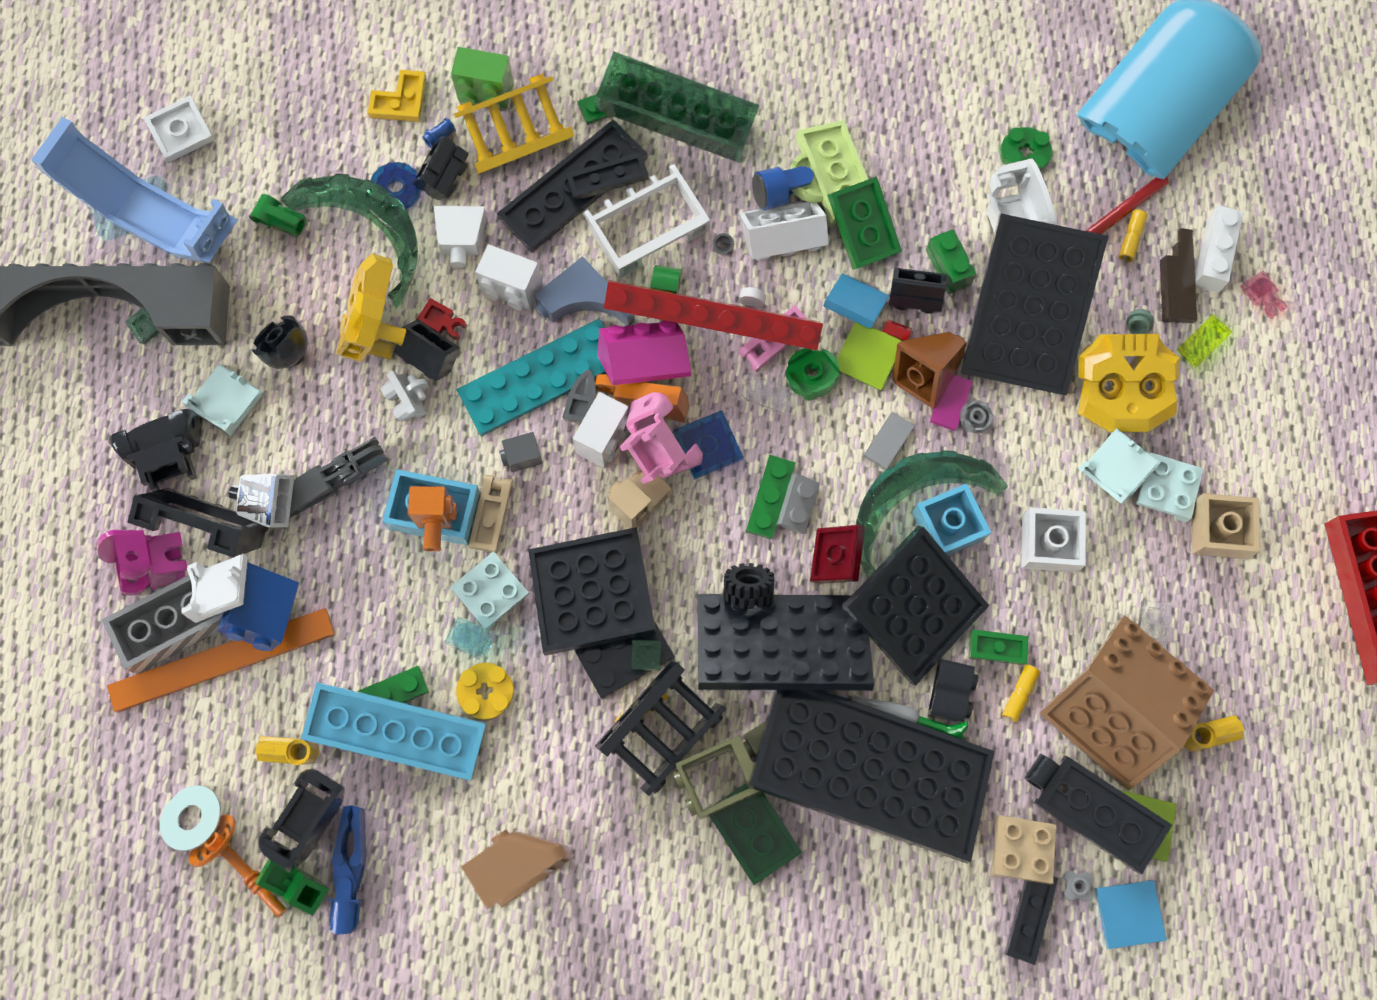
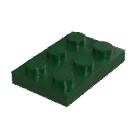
[709,783,802,886]

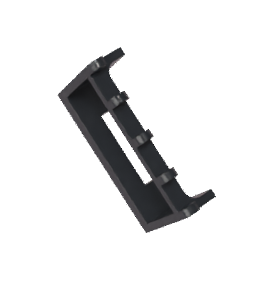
[127,488,269,558]

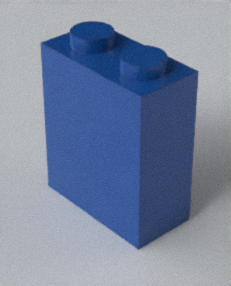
[217,562,299,651]

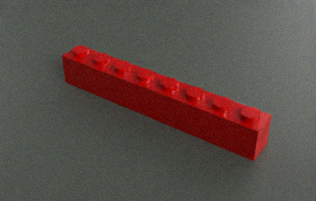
[603,280,823,350]

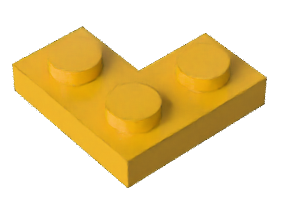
[367,70,426,122]

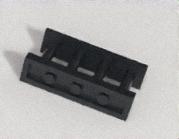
[595,661,726,796]

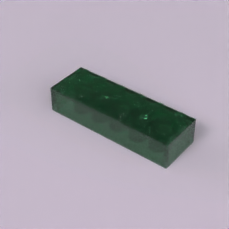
[595,51,759,163]

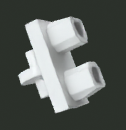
[380,370,428,421]

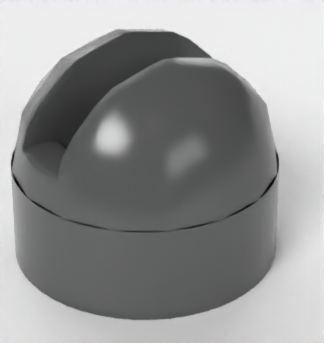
[713,233,734,255]

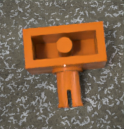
[408,486,457,552]

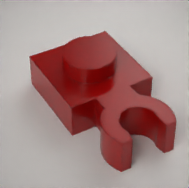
[416,298,468,340]

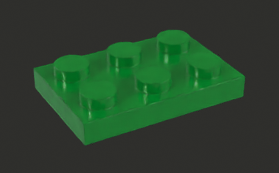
[827,176,902,270]

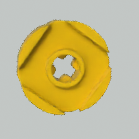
[456,663,514,720]

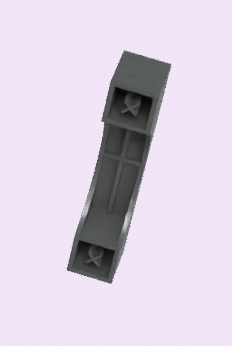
[0,263,230,346]

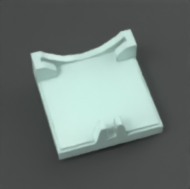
[182,364,264,436]
[1078,428,1161,505]
[1136,452,1203,523]
[450,551,529,632]

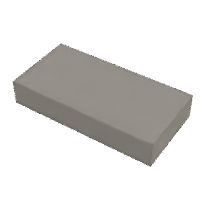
[863,412,915,471]

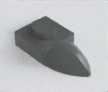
[562,370,596,424]

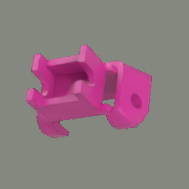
[97,530,187,596]

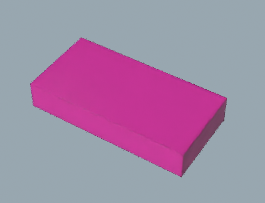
[930,375,973,431]

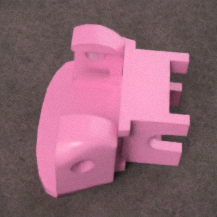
[620,392,703,484]

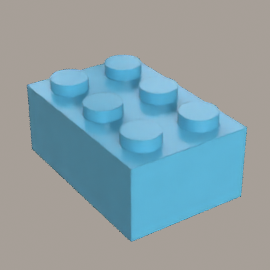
[382,469,481,546]

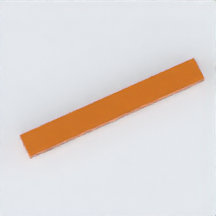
[107,608,335,713]

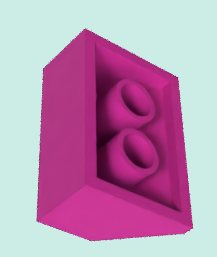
[598,320,691,385]

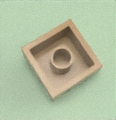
[1192,493,1260,559]

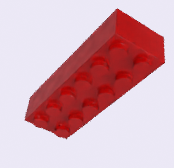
[1324,510,1377,685]

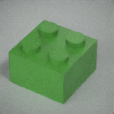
[451,47,514,109]

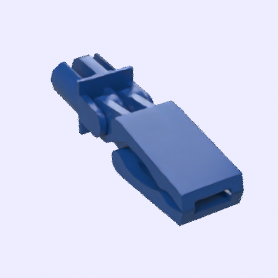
[328,805,366,935]

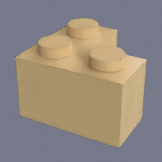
[608,469,672,528]

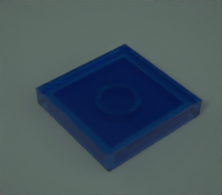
[673,410,744,480]

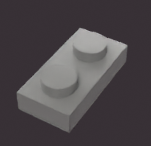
[777,473,820,534]

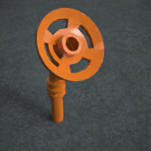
[189,815,287,918]

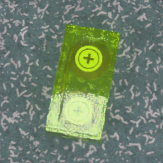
[1176,314,1233,368]

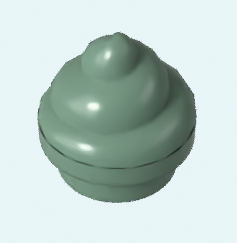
[1126,309,1154,334]

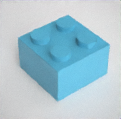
[912,483,991,556]

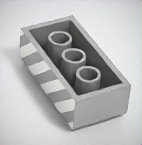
[102,566,223,674]

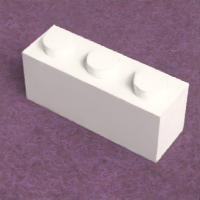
[1195,205,1243,293]

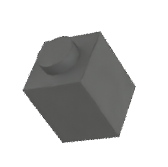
[499,432,543,473]

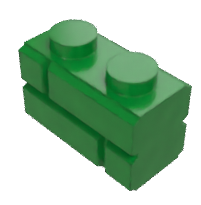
[926,229,977,294]

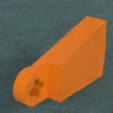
[595,374,690,423]

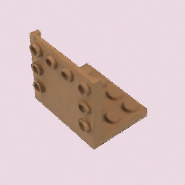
[1039,615,1214,791]

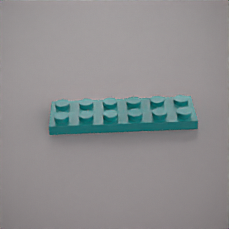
[456,318,607,437]

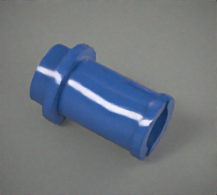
[422,118,456,149]

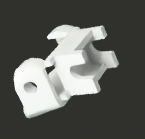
[985,159,1057,234]

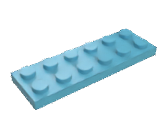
[301,682,486,781]

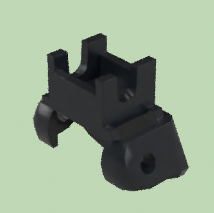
[108,409,202,491]
[258,769,345,873]

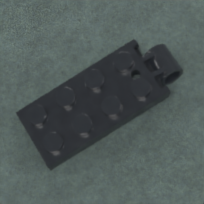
[1024,754,1172,875]

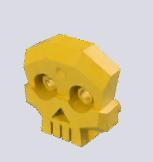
[336,253,406,362]
[1078,334,1180,432]

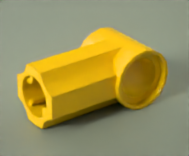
[1184,715,1245,752]
[255,736,319,765]

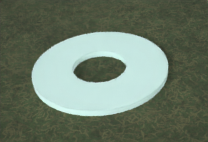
[160,786,221,851]

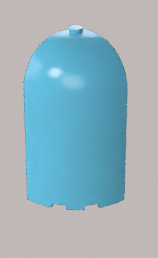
[1077,0,1262,179]

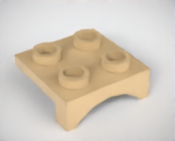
[990,815,1056,884]

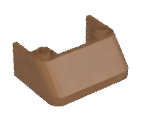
[461,829,574,910]

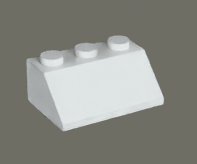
[739,201,829,261]

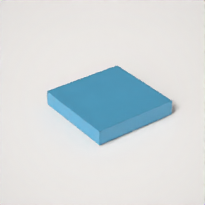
[823,273,890,329]
[1095,880,1167,949]

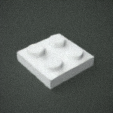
[144,96,215,163]

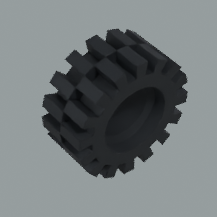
[723,563,775,609]

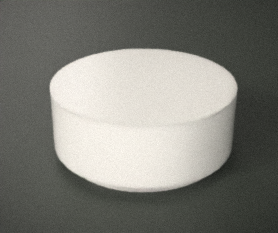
[738,287,766,308]

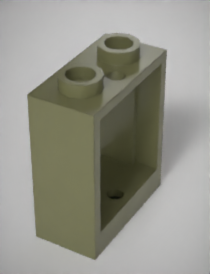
[673,735,762,821]

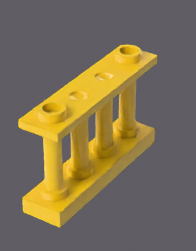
[453,73,574,174]

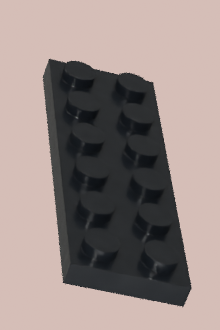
[497,119,648,253]

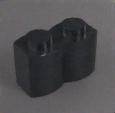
[927,659,978,723]

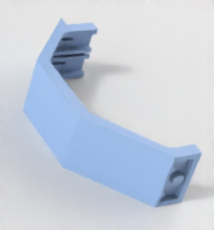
[31,117,238,263]

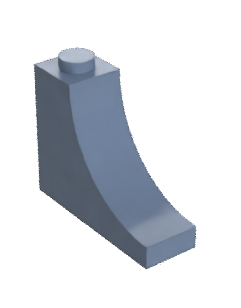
[534,256,635,326]

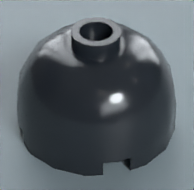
[252,315,308,369]

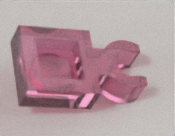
[1240,271,1287,319]

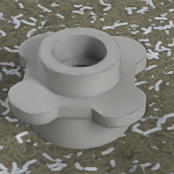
[1064,871,1093,902]

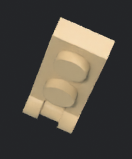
[468,475,513,553]

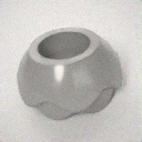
[960,400,993,434]

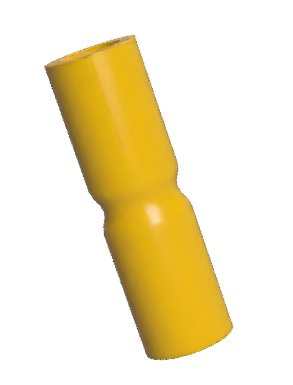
[1118,210,1148,263]
[1002,665,1041,723]

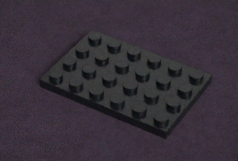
[960,213,1109,396]
[697,594,874,691]

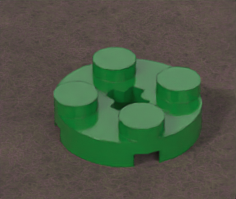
[1000,127,1052,172]
[786,348,840,401]

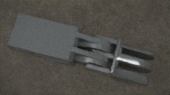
[289,437,388,518]

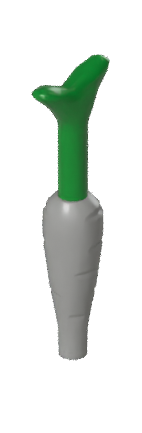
[852,695,969,740]

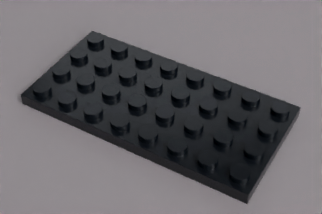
[748,690,995,864]

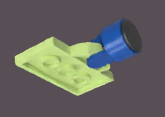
[752,120,868,225]

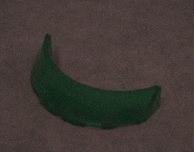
[281,173,418,309]
[856,450,1008,579]

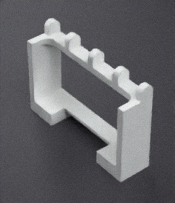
[583,164,710,278]

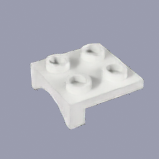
[182,554,248,623]

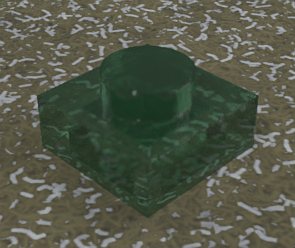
[125,307,160,344]
[631,640,661,671]

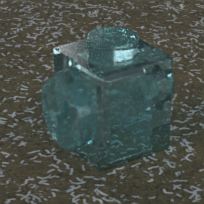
[445,616,493,660]

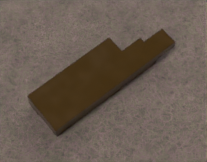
[1160,228,1197,323]

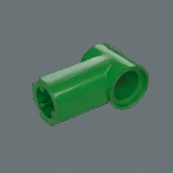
[249,194,307,237]

